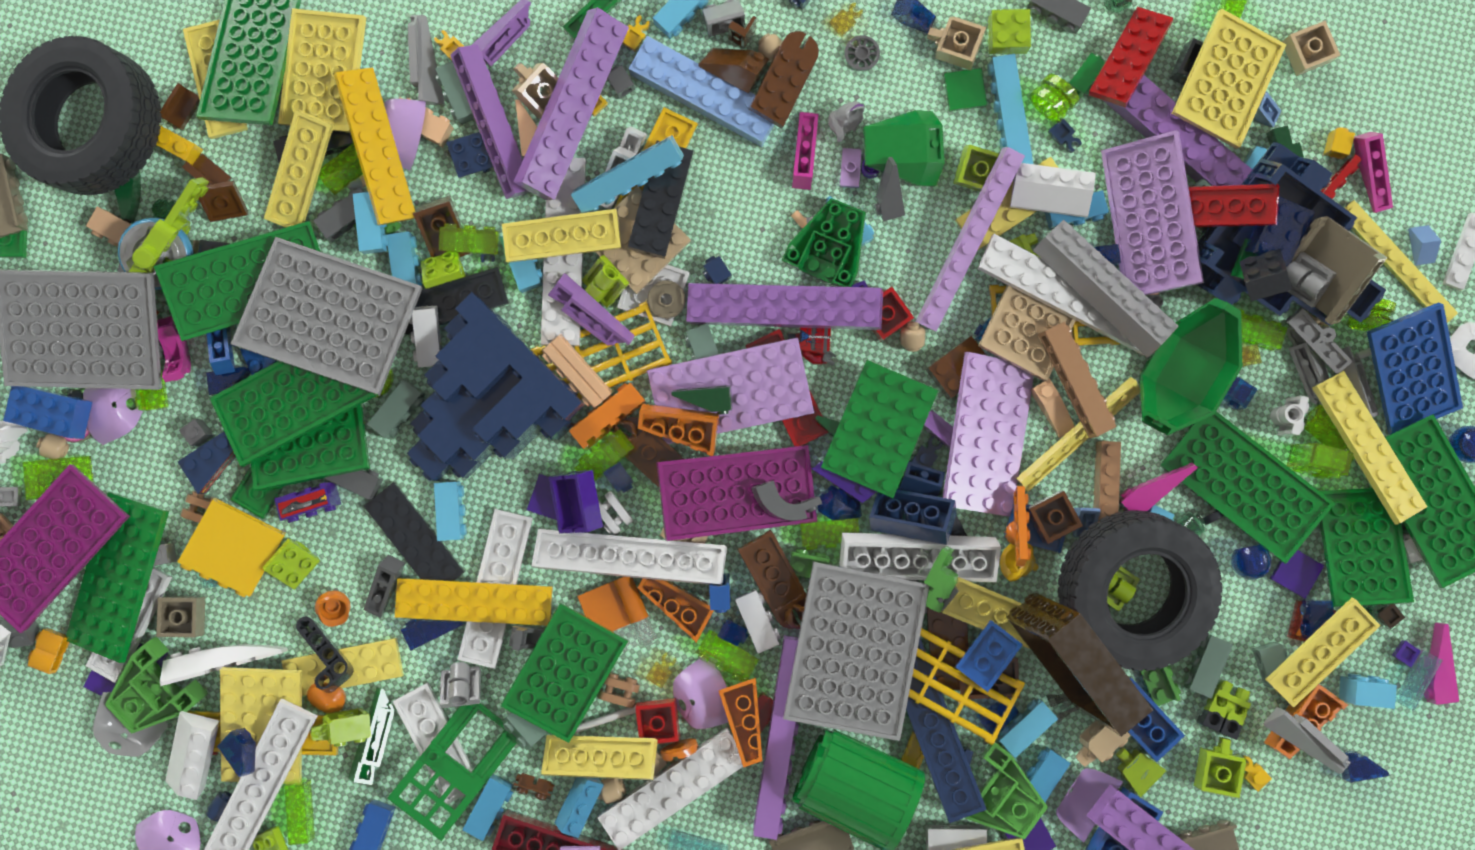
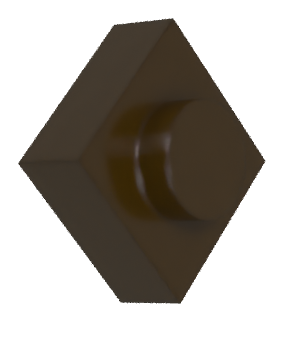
[1375,604,1405,629]

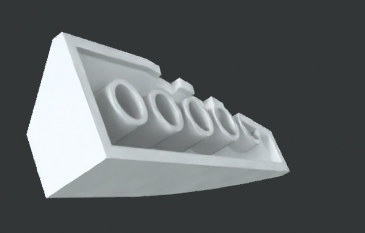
[160,644,288,686]

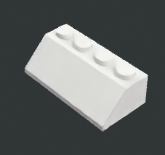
[1010,163,1096,218]
[165,711,220,800]

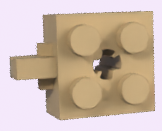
[927,17,986,70]
[512,63,558,119]
[1075,720,1131,767]

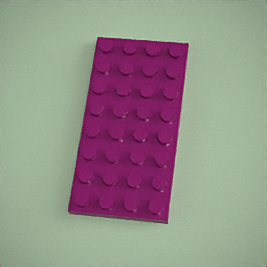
[657,445,817,541]
[0,464,130,633]

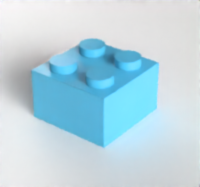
[1339,673,1397,709]

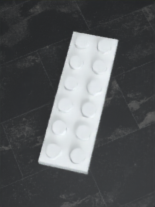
[86,567,172,683]
[393,682,474,804]

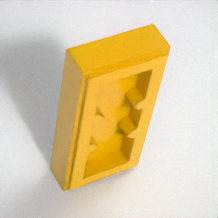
[901,731,924,769]

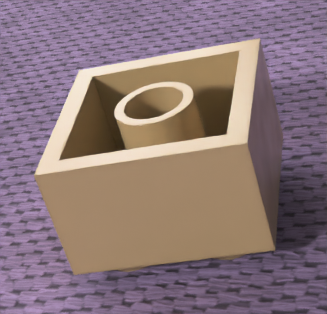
[1282,20,1340,76]

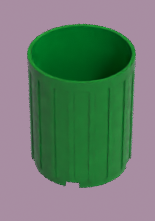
[792,728,925,850]

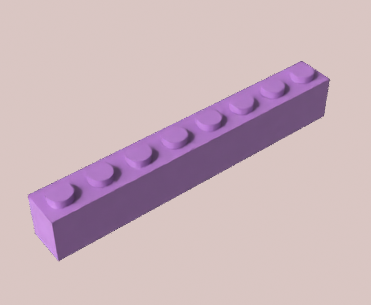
[450,44,529,199]

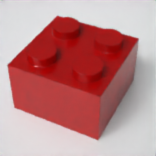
[872,287,914,342]
[635,698,681,744]

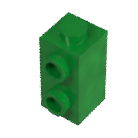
[1065,52,1105,99]

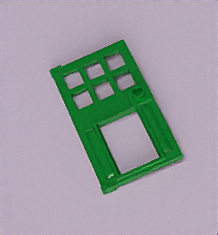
[387,703,517,841]

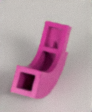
[157,316,191,382]

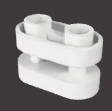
[598,490,634,535]

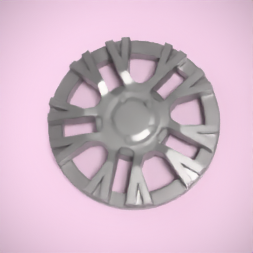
[845,35,880,71]

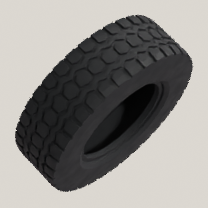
[0,36,161,195]
[1058,510,1223,671]

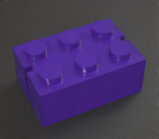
[548,470,603,534]

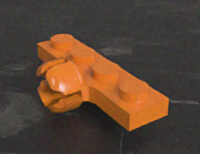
[1005,486,1031,567]

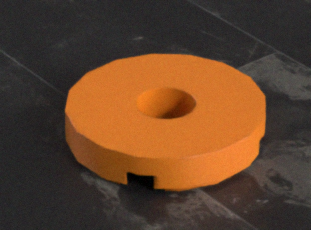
[660,738,699,761]

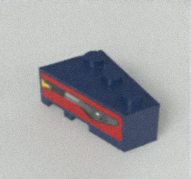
[177,431,236,494]

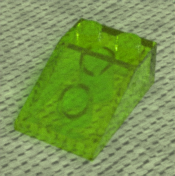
[23,456,93,501]

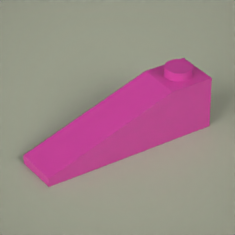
[792,112,819,190]
[1353,131,1393,213]
[1120,463,1197,511]
[1423,622,1459,705]

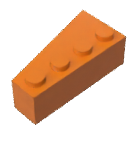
[569,383,646,450]
[638,404,719,456]
[638,578,714,643]
[718,678,762,768]
[1264,684,1348,759]

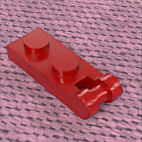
[1321,155,1362,199]

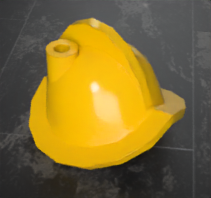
[999,543,1039,582]

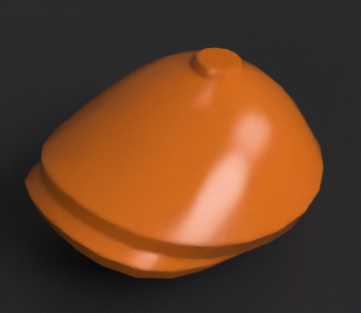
[315,591,351,627]
[307,682,346,713]

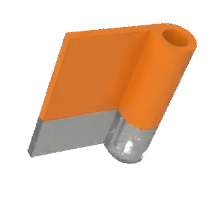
[577,577,658,653]

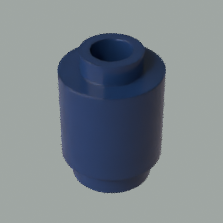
[206,791,232,822]

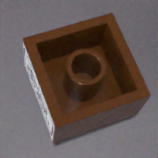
[1026,491,1083,544]

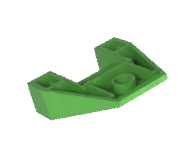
[105,636,209,734]
[965,742,1048,839]

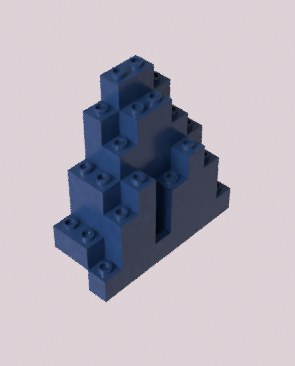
[1196,142,1387,326]
[407,292,585,481]

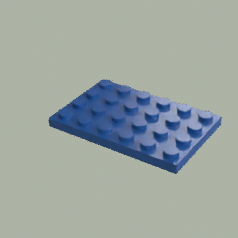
[1367,302,1463,435]

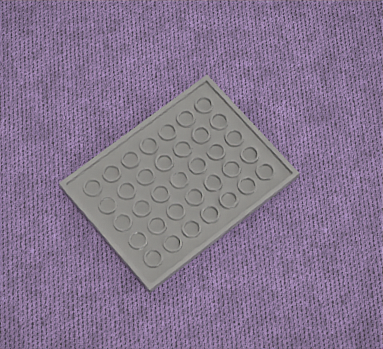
[231,237,422,396]
[0,269,162,390]
[783,562,929,741]

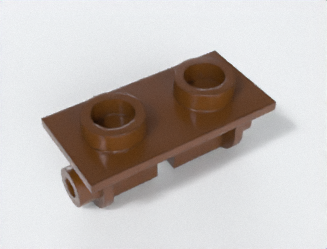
[513,773,555,801]

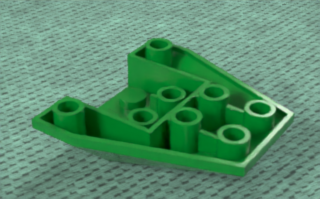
[863,110,945,187]
[782,198,866,287]

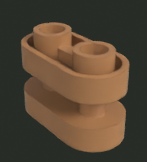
[180,491,222,523]
[597,672,640,708]

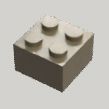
[156,596,206,637]

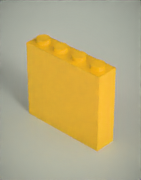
[177,498,286,597]

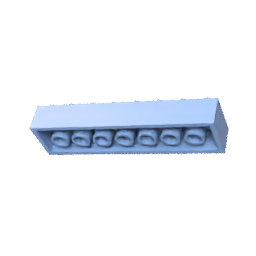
[629,36,774,147]

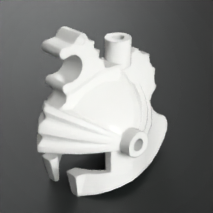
[0,421,28,464]

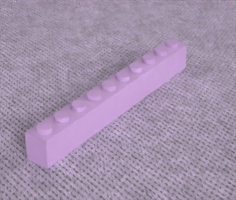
[915,147,1025,332]

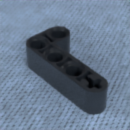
[296,616,354,693]

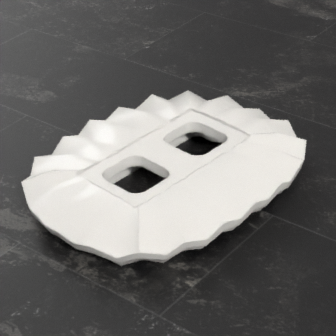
[1450,322,1475,380]

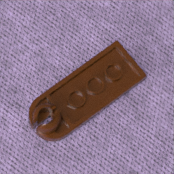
[749,31,819,129]
[612,417,684,487]
[737,530,807,629]
[926,606,969,690]

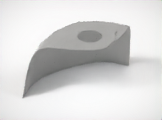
[93,692,168,757]

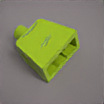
[1116,747,1166,797]

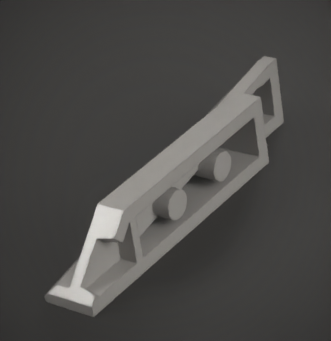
[408,15,444,105]
[1284,326,1329,406]
[1341,346,1379,417]
[1263,707,1350,774]

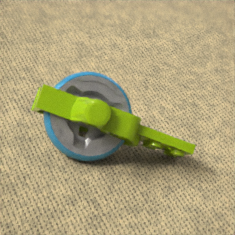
[118,177,209,290]

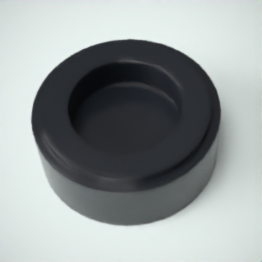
[1202,511,1223,526]

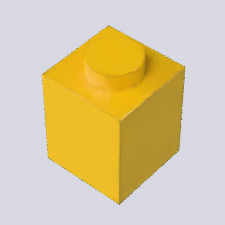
[1323,127,1355,160]

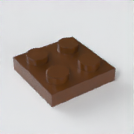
[199,180,248,222]

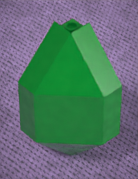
[1139,298,1243,436]

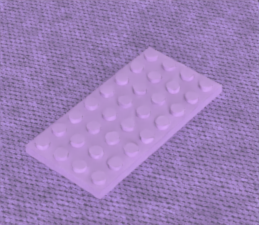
[1101,130,1204,295]
[647,337,814,444]
[943,352,1034,517]

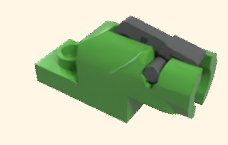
[924,546,959,612]

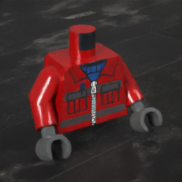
[788,328,836,366]

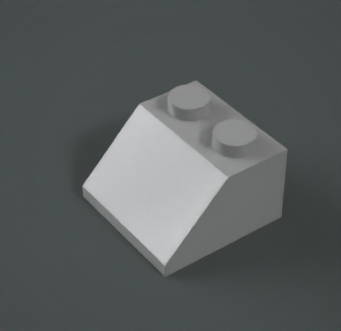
[702,0,745,37]

